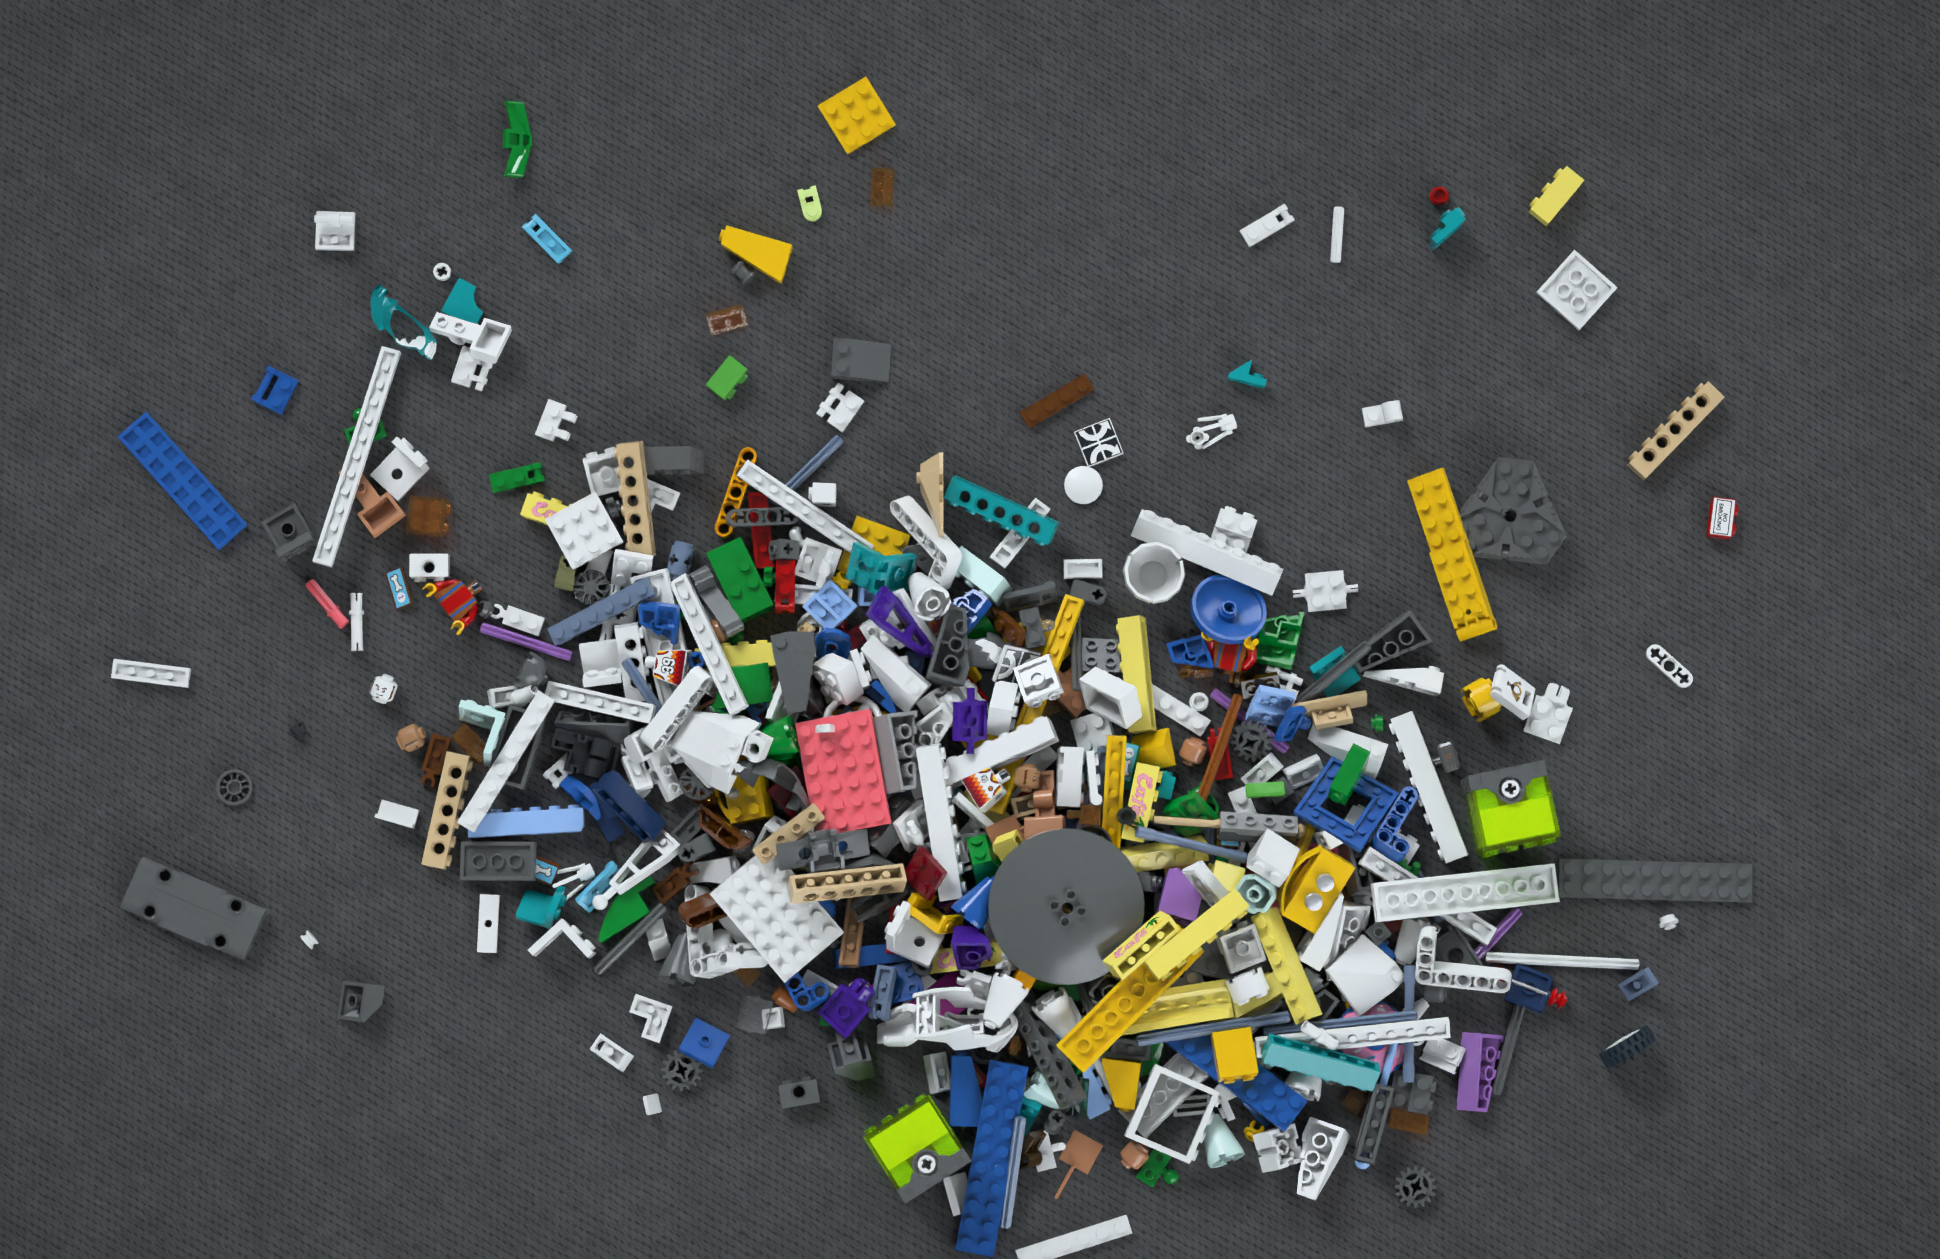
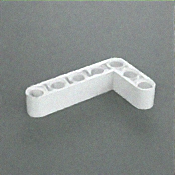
[890,496,962,590]
[640,666,718,752]
[1415,926,1512,993]

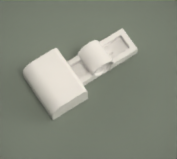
[429,312,512,364]
[624,724,683,802]

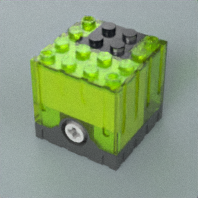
[1460,760,1561,858]
[863,1093,971,1204]

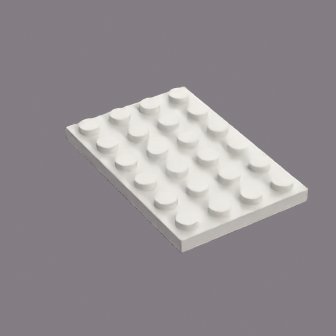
[710,855,844,983]

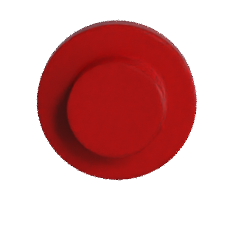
[1429,187,1449,206]

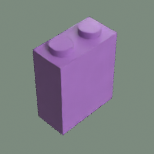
[1156,868,1202,926]

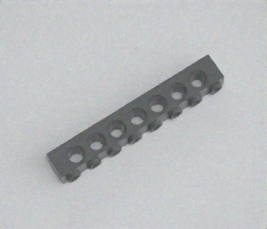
[991,967,1088,1110]

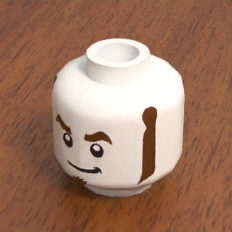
[370,674,398,704]

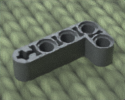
[689,565,745,639]

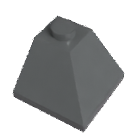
[337,981,385,1022]
[827,1034,876,1081]

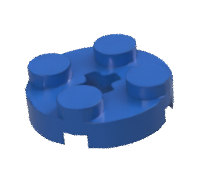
[815,627,852,660]

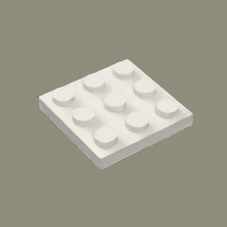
[1536,250,1617,330]
[545,492,623,570]

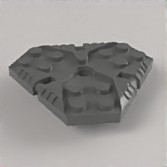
[1459,457,1568,565]

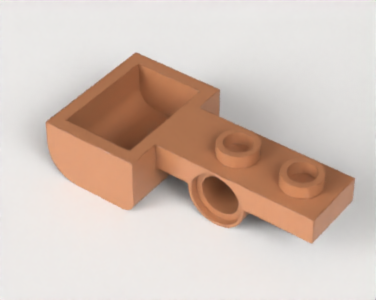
[338,470,406,538]
[1024,770,1066,840]

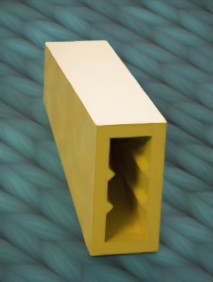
[719,225,793,284]

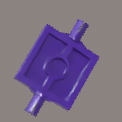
[953,688,987,754]

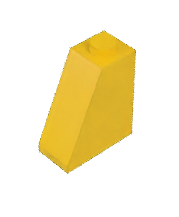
[1102,1057,1141,1112]

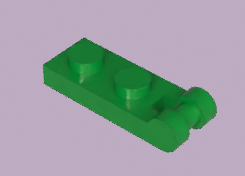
[489,462,545,493]

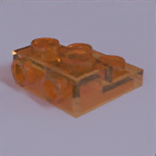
[406,495,452,538]

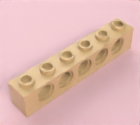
[1627,381,1724,481]
[614,441,656,556]
[421,751,473,870]
[787,864,907,904]

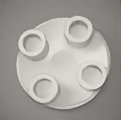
[1064,466,1103,504]

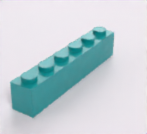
[1261,1033,1381,1092]

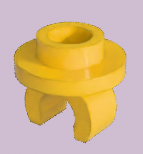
[1244,1120,1264,1142]

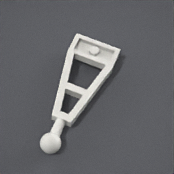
[592,828,682,910]

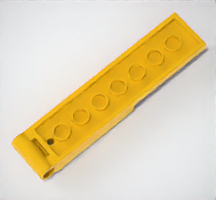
[1407,468,1497,642]
[1056,924,1205,1073]

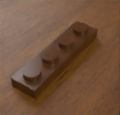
[1019,373,1095,429]

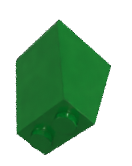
[966,834,1002,885]

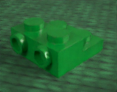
[1163,792,1218,837]

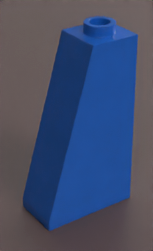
[949,1051,983,1127]

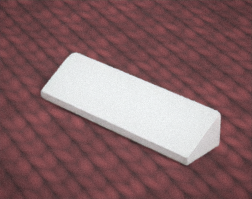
[1182,861,1241,923]

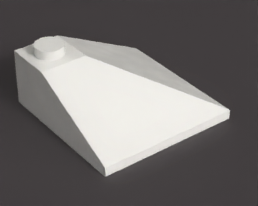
[1326,934,1404,1016]

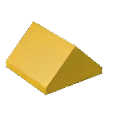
[1131,728,1176,770]

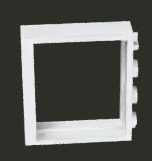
[1124,1064,1222,1164]

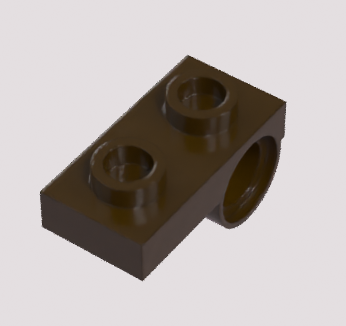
[1239,671,1280,699]
[1019,1129,1047,1169]

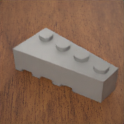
[873,710,917,794]

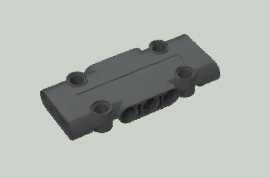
[120,857,267,961]

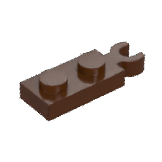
[987,607,1026,647]
[421,733,451,788]
[652,862,699,904]

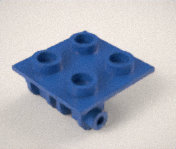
[890,961,924,1005]

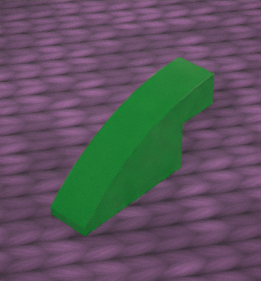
[599,875,655,943]

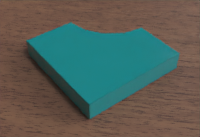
[441,278,484,324]

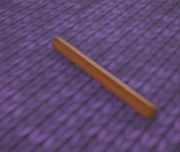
[1198,694,1243,802]

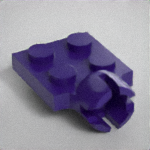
[818,978,874,1039]

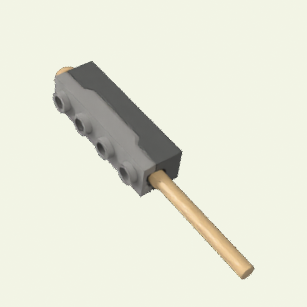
[1153,811,1306,845]

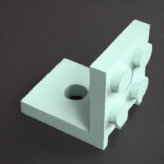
[459,700,505,767]

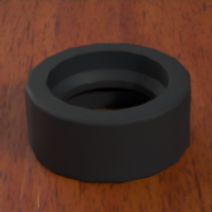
[968,1028,1005,1065]

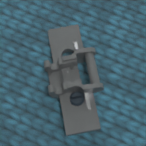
[776,828,870,874]

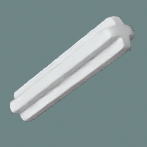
[1330,207,1344,263]

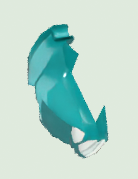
[371,284,437,360]

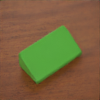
[1245,781,1285,799]

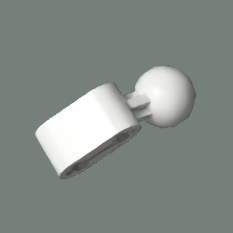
[713,929,768,968]

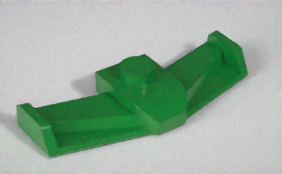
[503,100,532,178]

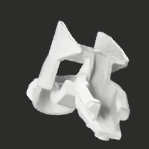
[877,987,1018,1053]

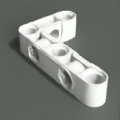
[684,884,742,979]

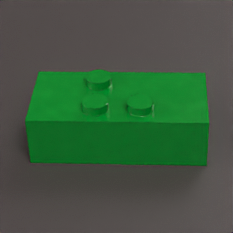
[706,537,775,624]

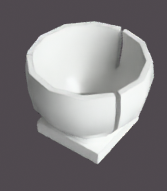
[1123,542,1185,604]

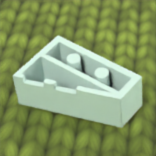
[955,546,1012,607]

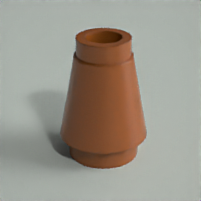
[771,986,798,1013]

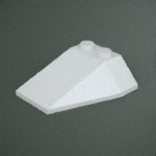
[671,711,761,794]

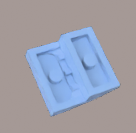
[802,579,858,629]
[1245,685,1296,727]

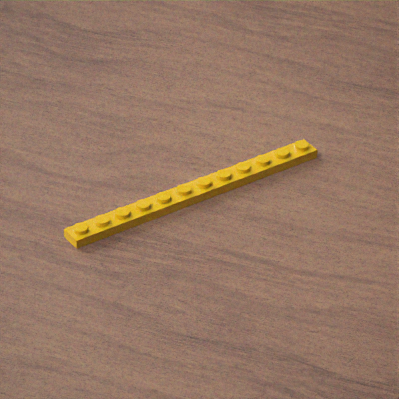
[988,594,1085,816]

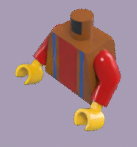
[422,579,482,635]
[1201,632,1259,683]

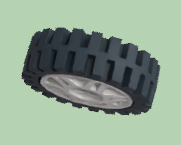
[1598,1025,1656,1069]

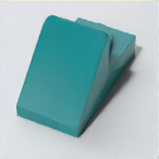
[1227,360,1267,389]

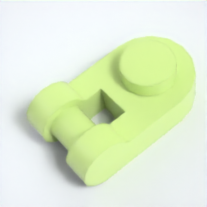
[797,186,822,221]

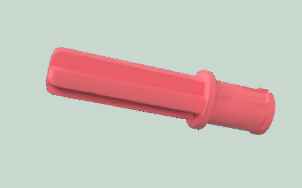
[305,579,349,629]

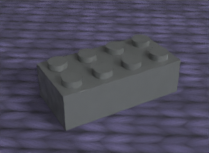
[489,705,548,791]

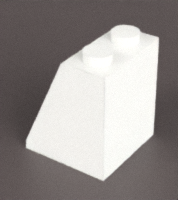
[1246,828,1300,888]

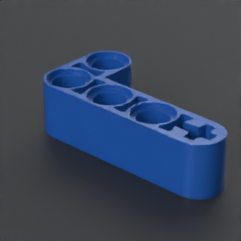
[1371,786,1418,862]
[783,971,831,1012]

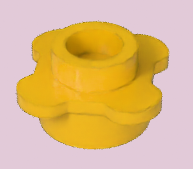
[832,571,852,590]

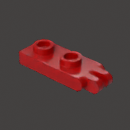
[1207,727,1233,781]

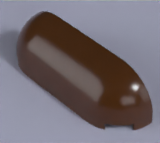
[697,803,752,850]
[678,890,728,929]

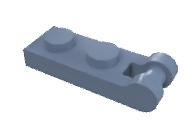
[869,964,898,1021]

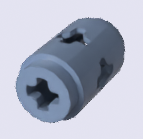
[667,541,694,580]

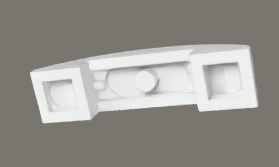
[990,498,1050,569]

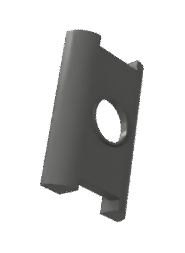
[1435,924,1484,990]

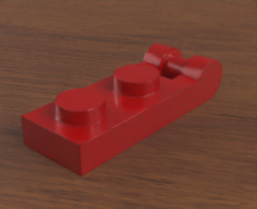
[775,560,796,614]

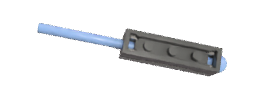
[1353,1043,1398,1169]

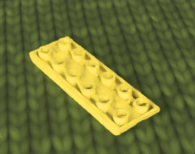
[1121,979,1234,1036]

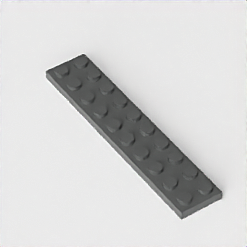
[1558,859,1752,903]

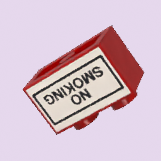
[1706,497,1739,540]

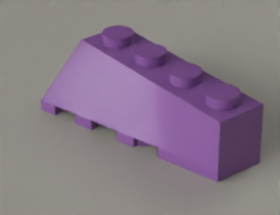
[1457,1032,1505,1112]

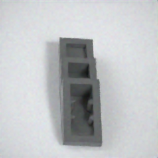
[849,881,917,922]

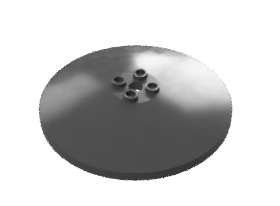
[988,828,1144,985]

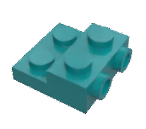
[1428,207,1466,250]

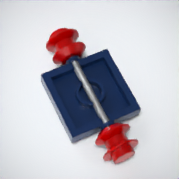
[1499,963,1568,1013]

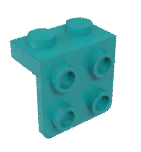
[515,886,567,929]

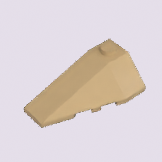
[917,452,944,537]

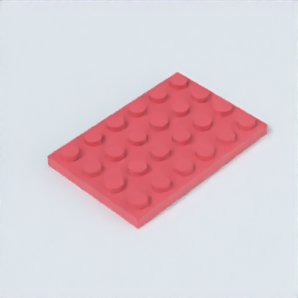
[795,709,892,833]

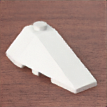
[1295,892,1344,971]
[1326,900,1371,981]

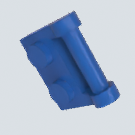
[251,366,299,415]

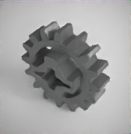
[1231,719,1274,762]
[661,1050,703,1091]
[1394,1166,1437,1208]

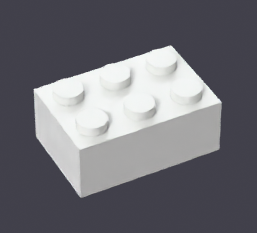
[1079,667,1142,729]

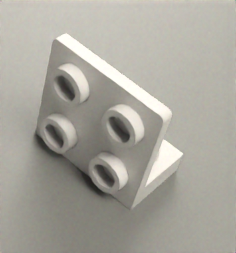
[579,639,622,687]

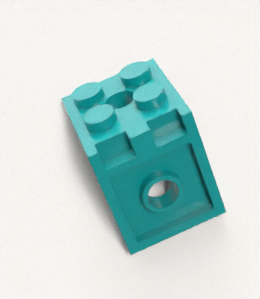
[846,542,917,594]

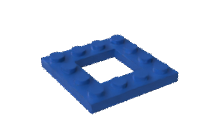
[1293,756,1399,853]

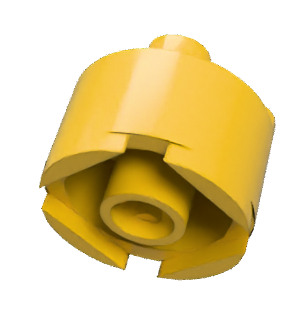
[1460,678,1503,722]

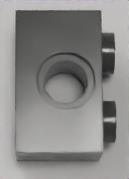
[778,1076,821,1109]

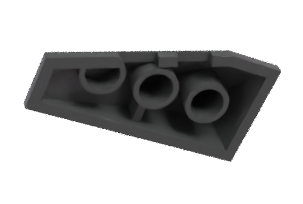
[925,604,970,687]
[770,631,816,714]
[554,708,637,744]

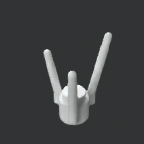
[1196,414,1237,449]
[552,863,596,901]

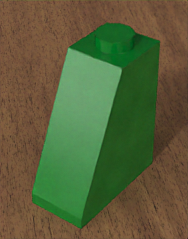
[1328,743,1370,805]

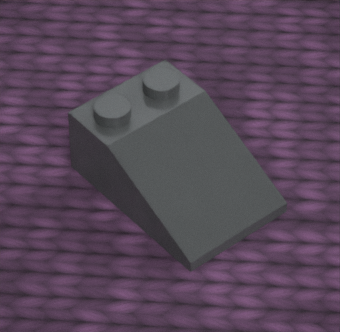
[831,338,891,382]

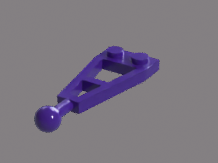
[866,586,933,659]

